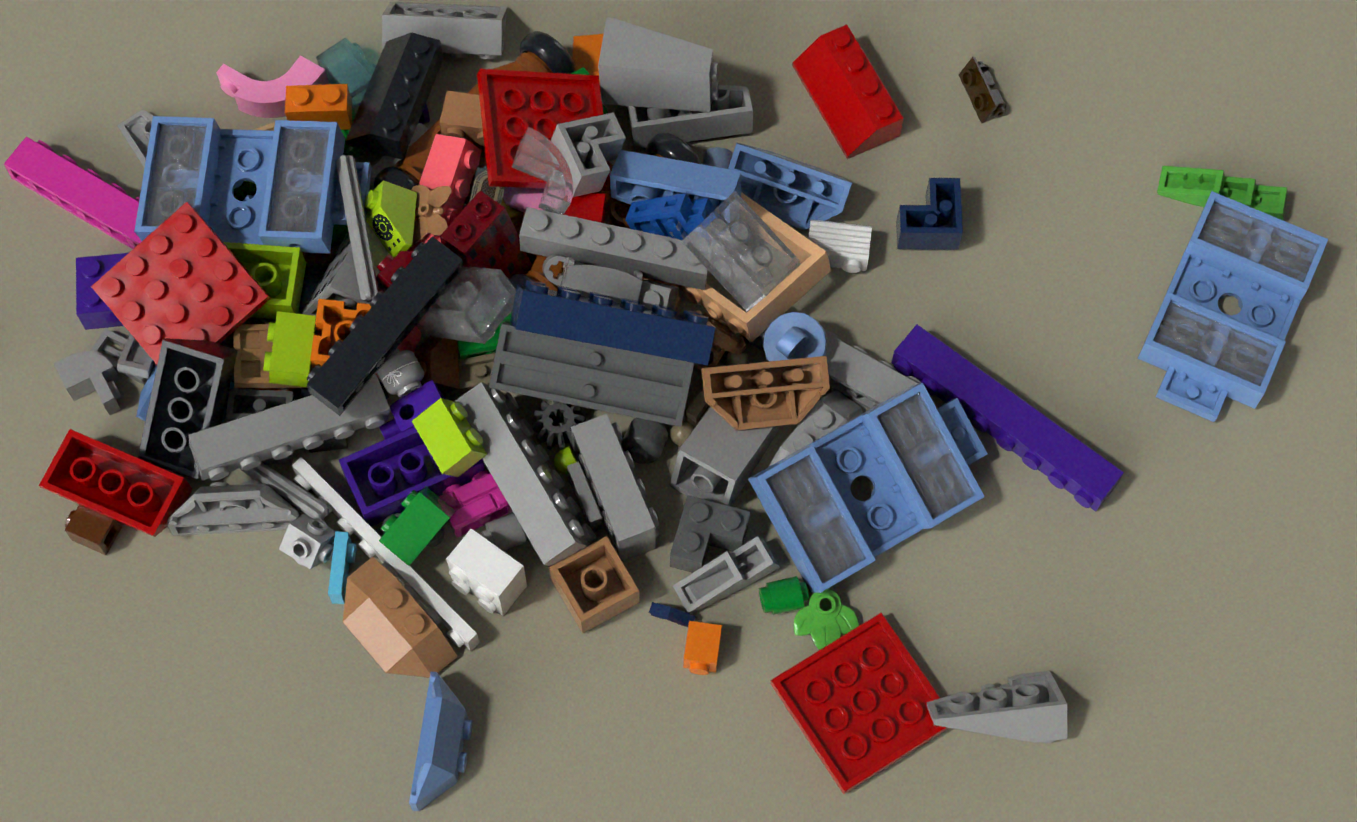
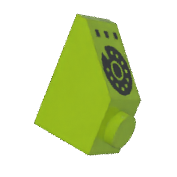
[365,180,417,257]

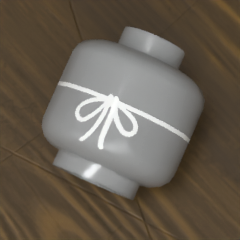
[377,347,424,398]

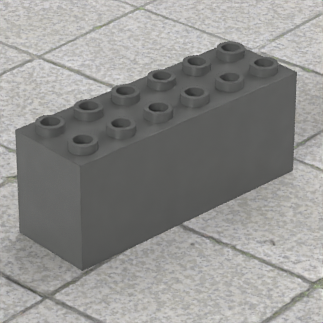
[489,319,694,427]

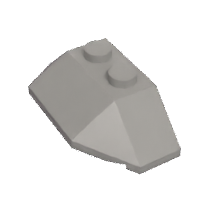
[768,390,863,467]
[167,480,300,536]

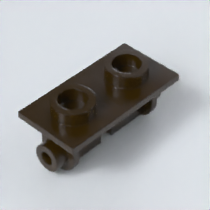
[958,57,1006,123]

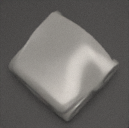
[561,256,643,303]

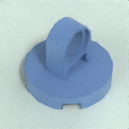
[763,312,827,362]

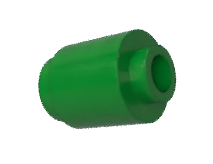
[759,576,809,615]

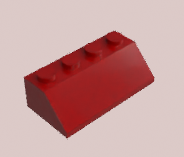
[792,24,904,159]
[39,429,193,537]

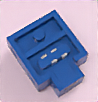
[625,193,722,246]

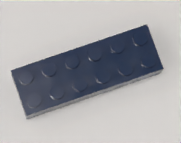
[510,280,716,365]

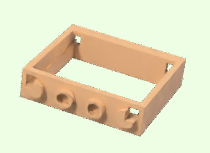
[679,192,831,342]

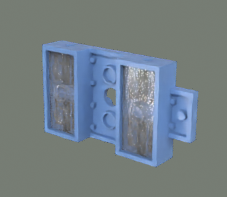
[134,116,372,253]
[1137,191,1328,422]
[748,383,988,593]

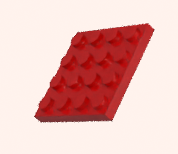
[477,68,611,191]
[91,202,271,365]
[770,613,949,794]

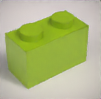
[263,311,316,387]
[412,398,487,477]

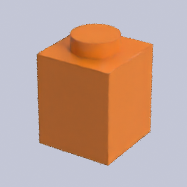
[683,621,722,675]

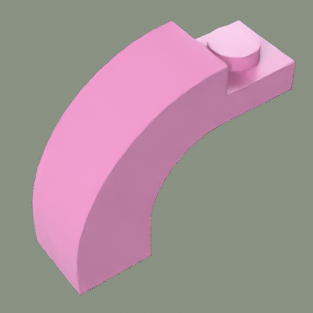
[216,55,329,118]

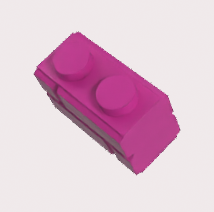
[439,470,513,538]

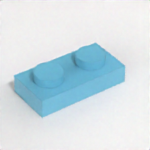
[328,531,357,604]

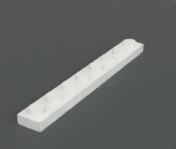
[292,457,480,651]

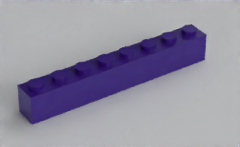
[891,324,1124,511]

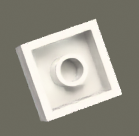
[446,529,527,616]

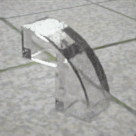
[512,127,573,214]

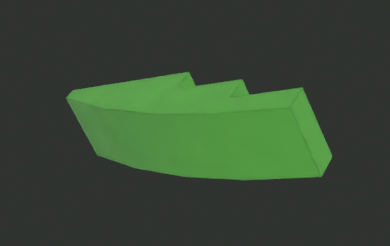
[1157,166,1288,220]

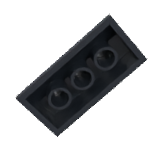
[345,32,443,160]
[138,338,238,479]

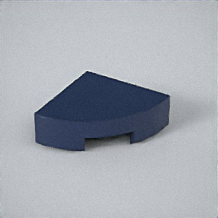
[649,602,696,627]

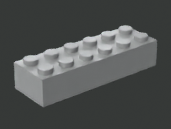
[454,382,596,566]

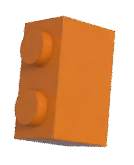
[285,84,352,130]

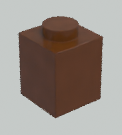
[65,505,122,555]

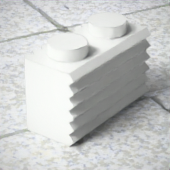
[808,219,872,273]

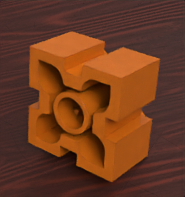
[310,299,377,375]

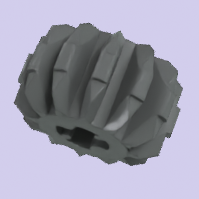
[532,401,586,450]

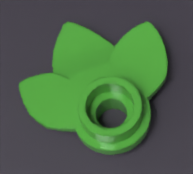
[793,589,859,650]

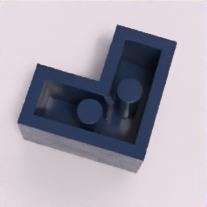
[896,178,963,250]

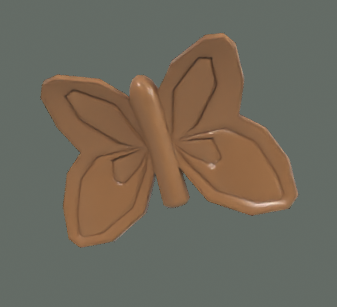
[411,185,452,246]

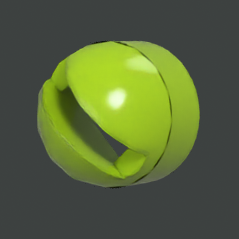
[554,446,577,474]

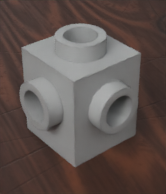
[279,514,335,569]

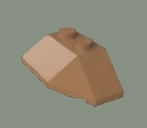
[701,356,830,430]
[343,557,458,678]

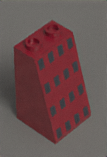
[440,191,533,315]

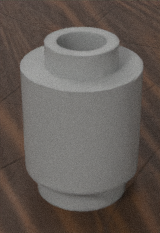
[482,513,528,551]

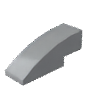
[673,536,780,614]

